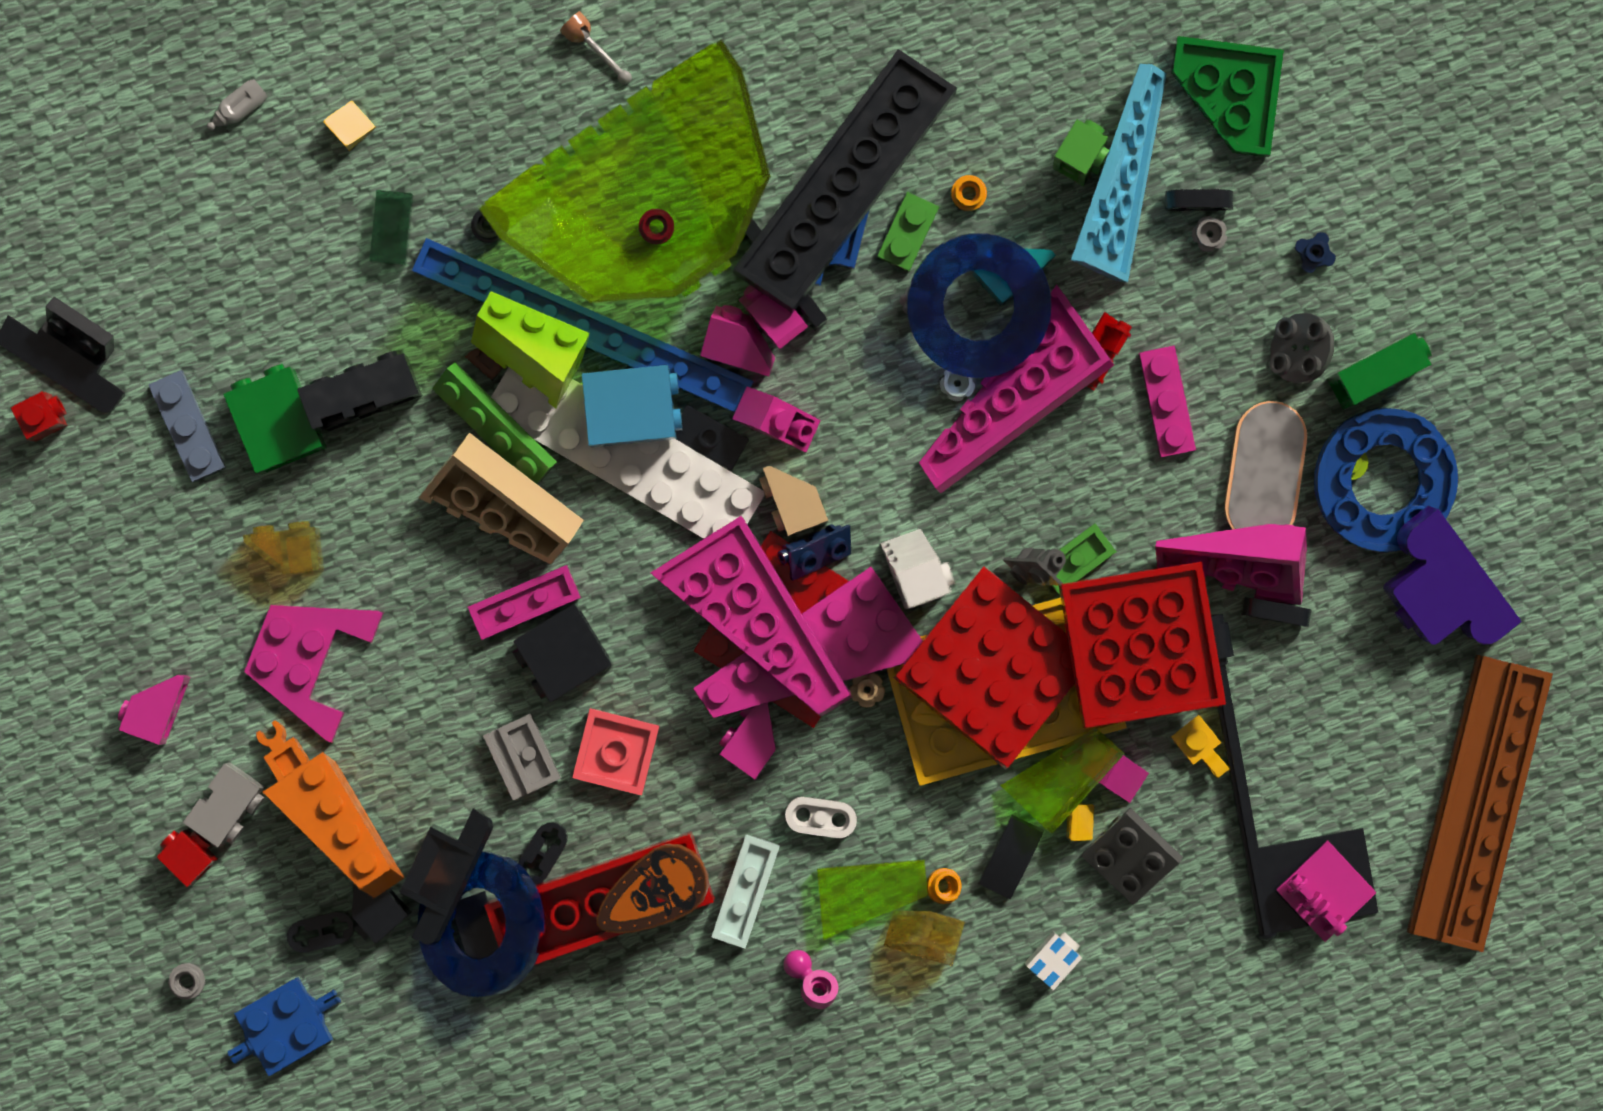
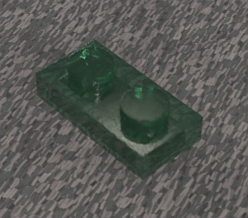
[369,190,414,266]

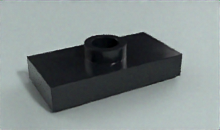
[676,405,749,470]

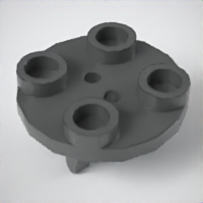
[1270,313,1334,384]

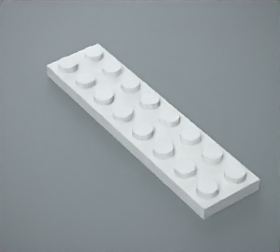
[491,367,765,539]

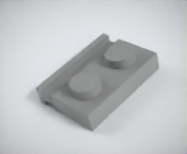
[483,713,561,800]

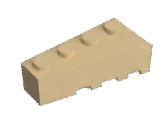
[419,433,584,564]

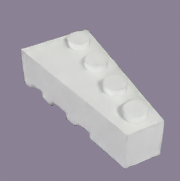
[880,529,955,609]

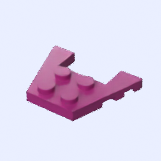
[244,605,384,743]

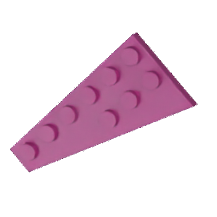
[919,285,1114,493]
[651,516,852,717]
[693,567,923,719]

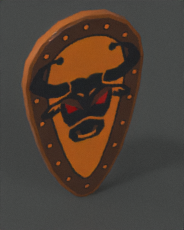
[597,844,708,933]

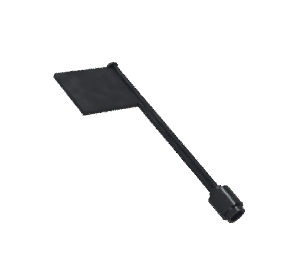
[1211,614,1379,941]

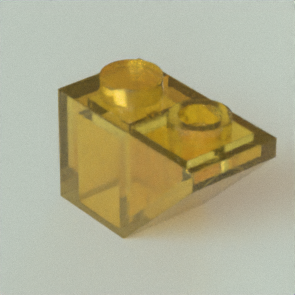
[243,521,324,574]
[884,911,965,966]

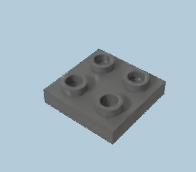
[1081,807,1183,905]

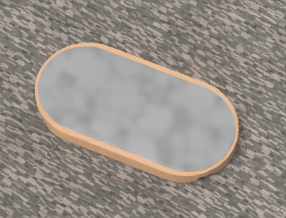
[1224,401,1307,529]

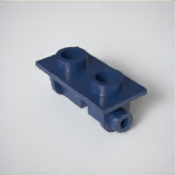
[777,524,851,581]

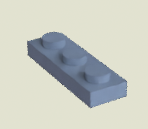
[148,370,226,483]

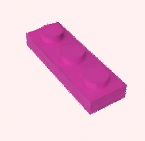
[1138,345,1196,458]
[468,565,581,640]

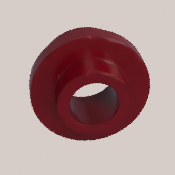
[639,209,674,245]

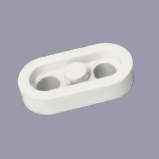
[785,797,857,838]

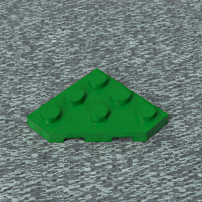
[1172,36,1284,158]

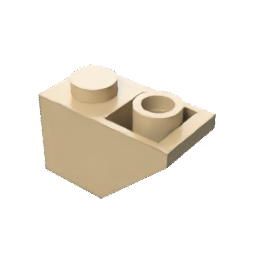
[759,466,828,537]

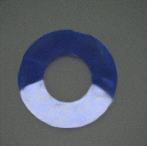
[907,233,1052,378]
[417,851,545,997]

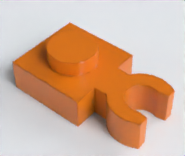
[256,720,310,781]

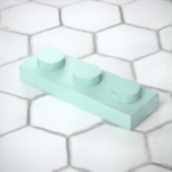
[711,834,780,948]

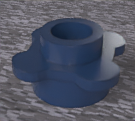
[1295,232,1336,273]

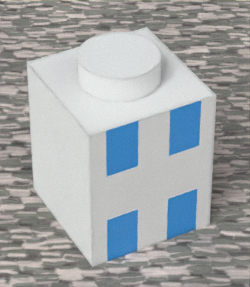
[1025,931,1082,991]

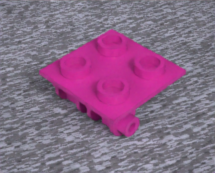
[1276,840,1377,942]

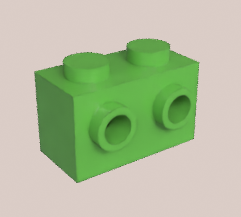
[1053,119,1110,186]

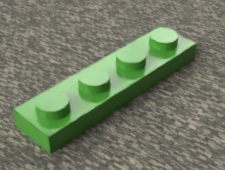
[432,362,557,485]

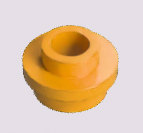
[951,175,987,211]
[926,868,962,904]

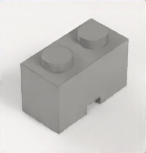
[183,762,265,847]

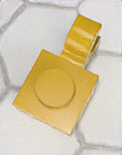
[1171,715,1229,778]

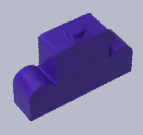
[1383,506,1522,645]

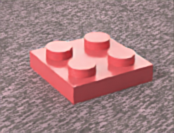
[572,708,660,796]

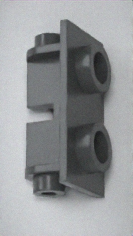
[1003,548,1066,586]

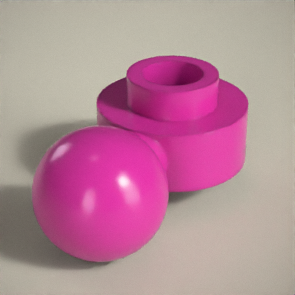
[783,950,838,1009]

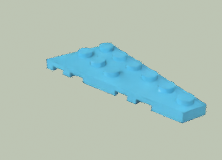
[1071,64,1167,282]

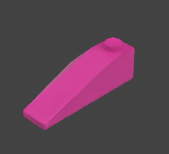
[1155,524,1307,605]

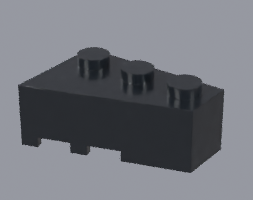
[297,351,423,434]

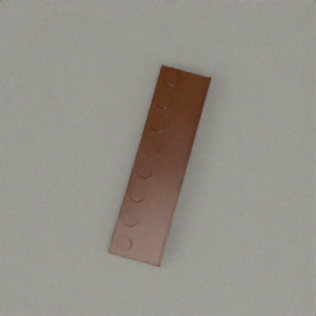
[1407,655,1553,952]

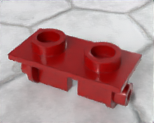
[1087,312,1132,391]

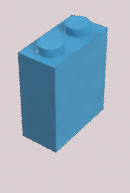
[582,365,682,448]

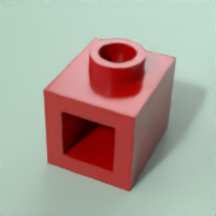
[10,391,68,442]
[157,829,218,887]

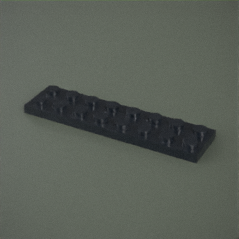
[733,49,957,313]

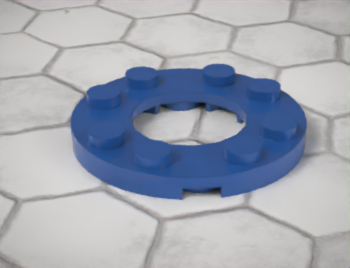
[1314,408,1458,552]

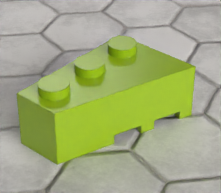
[471,291,590,409]

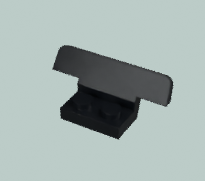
[0,296,125,413]
[400,808,493,945]

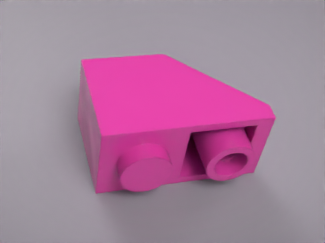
[732,387,821,453]
[719,703,776,779]

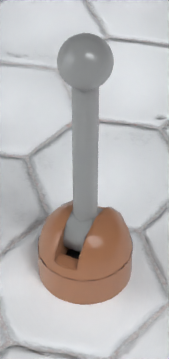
[560,11,632,85]

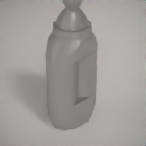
[207,79,268,131]

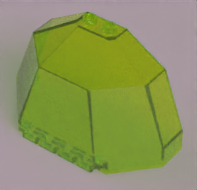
[478,39,771,303]

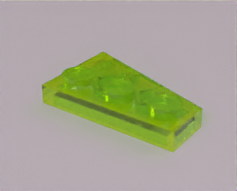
[1000,728,1125,834]
[817,859,928,941]

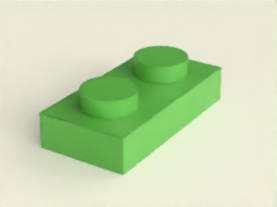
[877,192,939,272]
[1051,523,1117,595]

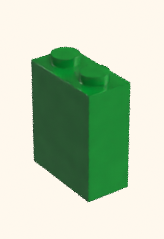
[1326,333,1432,410]
[223,364,327,475]

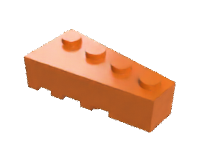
[263,752,404,898]

